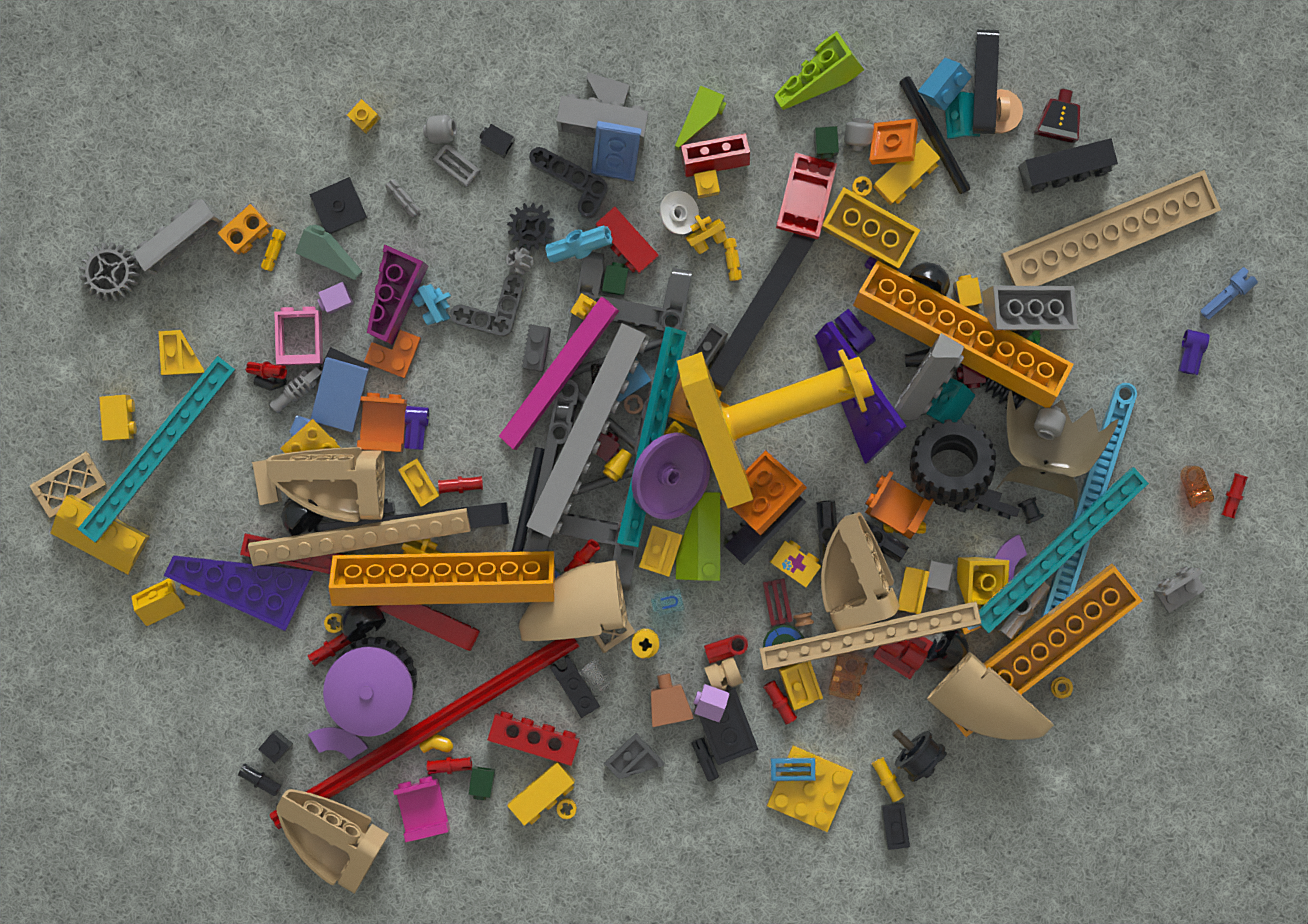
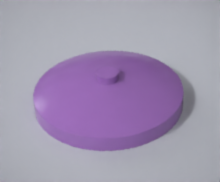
[632,433,710,519]
[323,647,413,737]

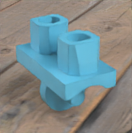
[412,284,451,325]

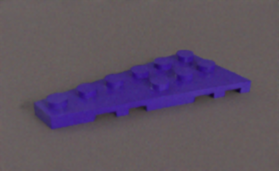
[815,321,907,464]
[164,555,314,631]

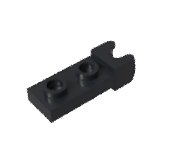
[550,655,600,718]

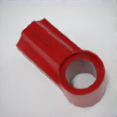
[704,634,748,664]

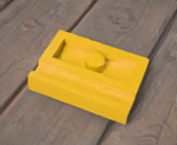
[639,525,683,577]
[778,661,823,711]

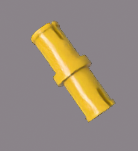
[871,757,905,802]

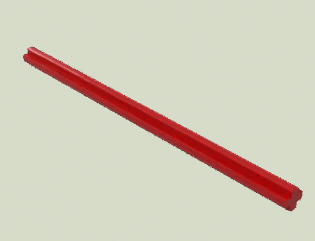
[270,638,580,829]

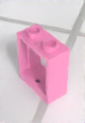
[274,307,323,366]

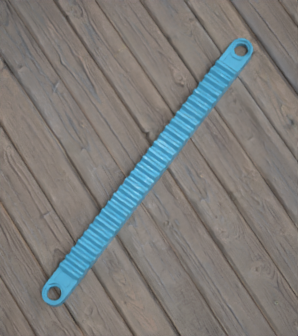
[1041,383,1137,618]

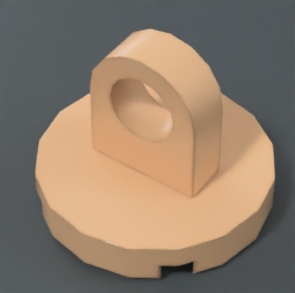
[995,89,1023,134]

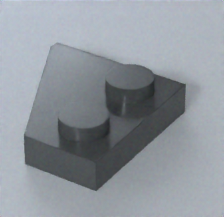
[604,733,665,779]

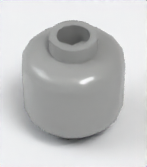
[423,114,457,144]
[844,118,874,151]
[1034,405,1066,440]

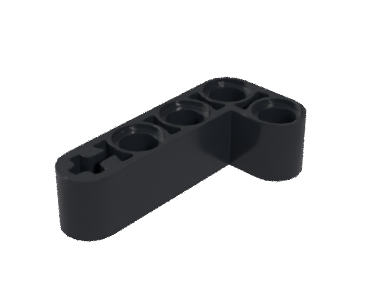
[529,147,608,219]

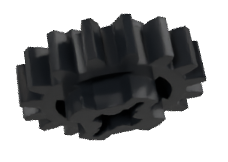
[507,202,555,251]

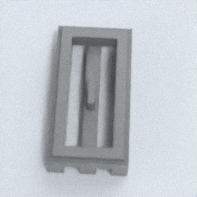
[433,143,480,187]

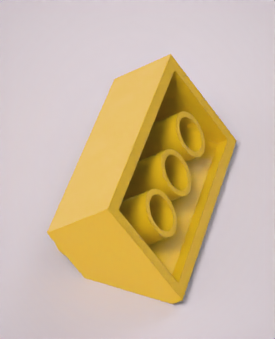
[50,495,150,575]

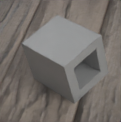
[927,560,953,594]

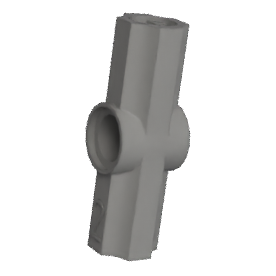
[996,582,1050,641]

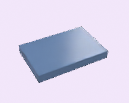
[591,121,642,181]
[311,357,369,432]

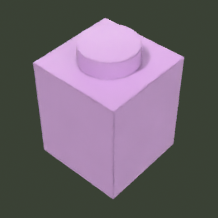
[317,282,354,314]
[693,684,730,722]

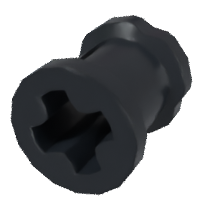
[1017,496,1045,524]

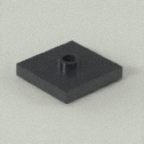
[309,177,368,234]

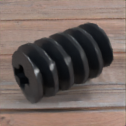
[981,377,1026,410]

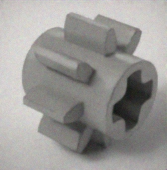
[506,247,533,275]

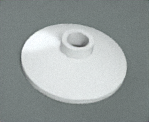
[660,191,699,235]

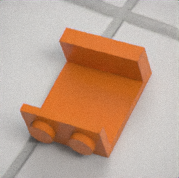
[357,393,407,452]
[865,471,934,539]

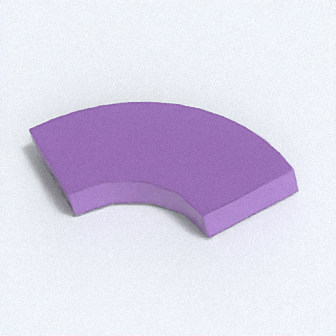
[994,534,1027,582]
[308,727,369,760]

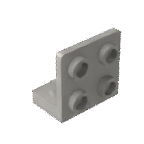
[1153,566,1206,613]

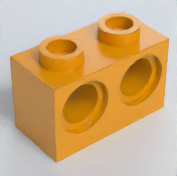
[218,204,271,255]

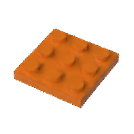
[720,450,807,536]

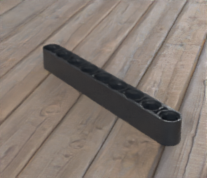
[709,229,822,393]
[313,502,509,532]

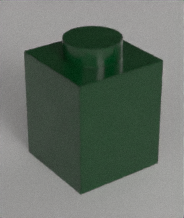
[814,126,839,160]
[602,262,629,296]
[468,766,496,800]

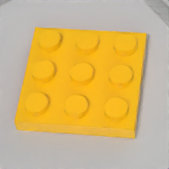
[767,745,853,832]

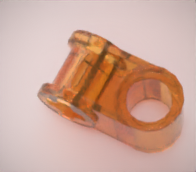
[1180,465,1214,509]

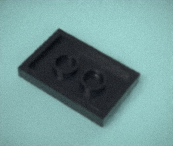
[694,687,759,765]

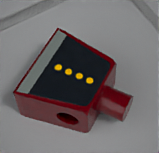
[1034,89,1080,144]

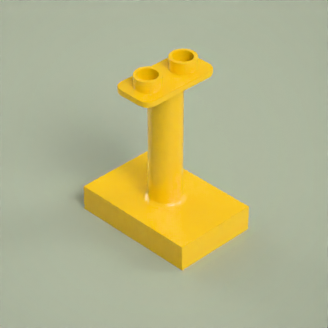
[677,349,875,508]

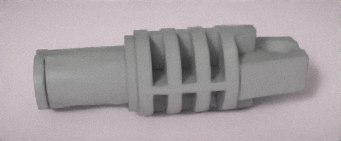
[270,366,322,413]

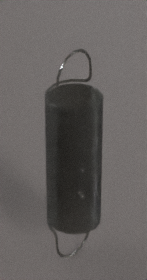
[591,360,600,385]

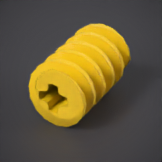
[632,628,659,659]

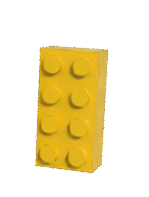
[821,187,920,270]

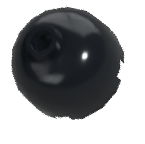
[908,262,950,296]
[281,498,324,536]
[341,605,386,642]
[926,630,969,672]

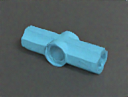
[545,225,613,263]

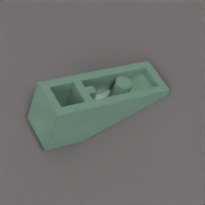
[295,225,363,280]

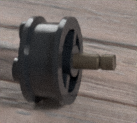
[892,729,947,782]

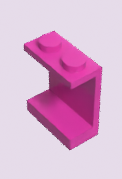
[393,776,450,843]

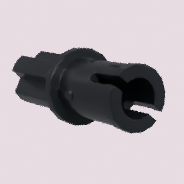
[691,737,719,782]
[238,763,281,796]

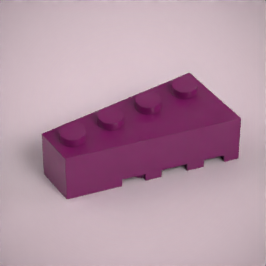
[367,244,429,345]

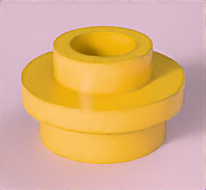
[1051,677,1073,699]

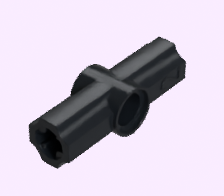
[816,500,837,568]
[851,512,909,563]

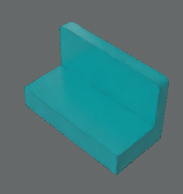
[945,91,980,139]
[926,378,976,424]

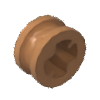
[624,395,644,414]
[793,612,814,627]

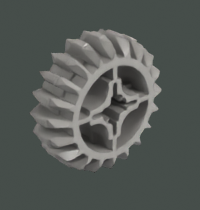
[79,242,140,302]

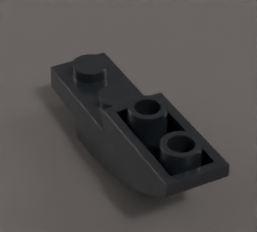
[933,489,1020,520]

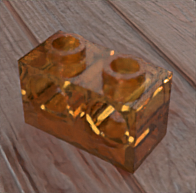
[828,653,868,701]

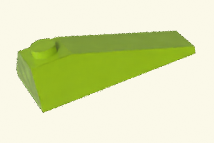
[774,31,864,110]
[676,492,720,581]

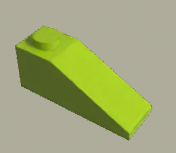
[675,85,727,151]

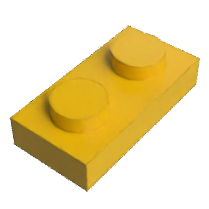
[398,458,440,507]

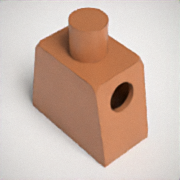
[651,673,694,727]

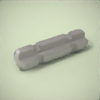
[385,179,421,217]

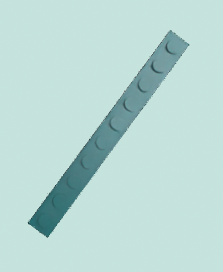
[617,327,687,547]
[78,356,235,543]
[979,467,1149,633]

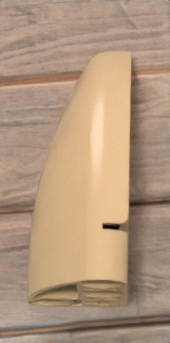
[266,447,385,522]
[821,512,900,632]
[519,560,628,641]
[927,652,1054,740]
[276,789,389,894]

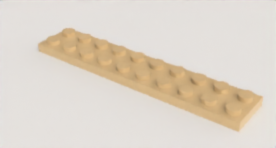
[1001,170,1221,286]

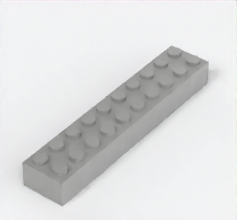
[526,323,648,538]

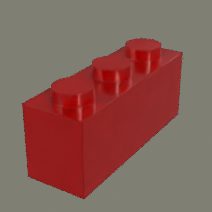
[681,133,750,177]
[595,206,659,275]

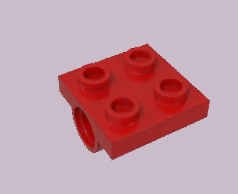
[873,637,933,680]

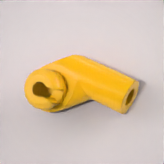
[419,734,453,753]

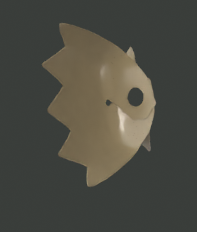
[995,391,1119,511]

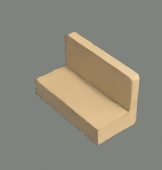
[252,460,282,505]

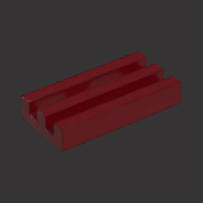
[762,578,793,626]

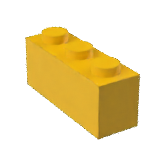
[873,139,940,205]
[507,761,575,826]

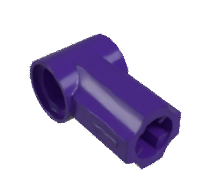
[833,308,876,354]
[1178,329,1210,375]
[404,406,429,450]

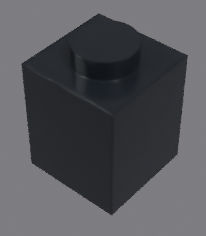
[479,124,515,158]
[258,730,293,764]

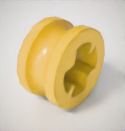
[852,176,872,197]
[324,613,342,633]
[557,798,577,819]

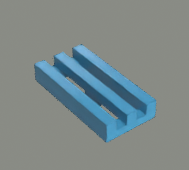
[771,758,815,781]

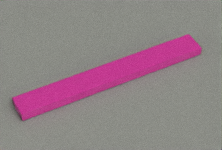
[499,297,619,450]

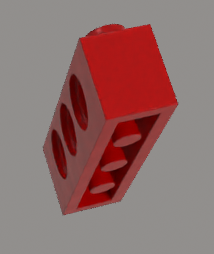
[487,711,580,766]

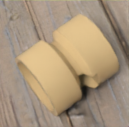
[705,657,743,691]

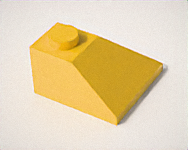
[957,557,1009,605]

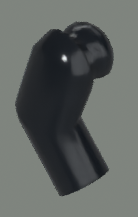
[253,375,287,391]

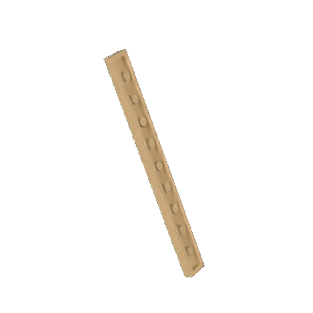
[248,508,471,566]
[759,602,982,671]

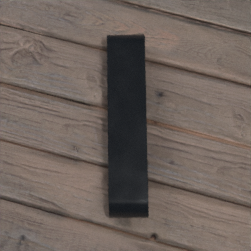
[973,29,999,134]

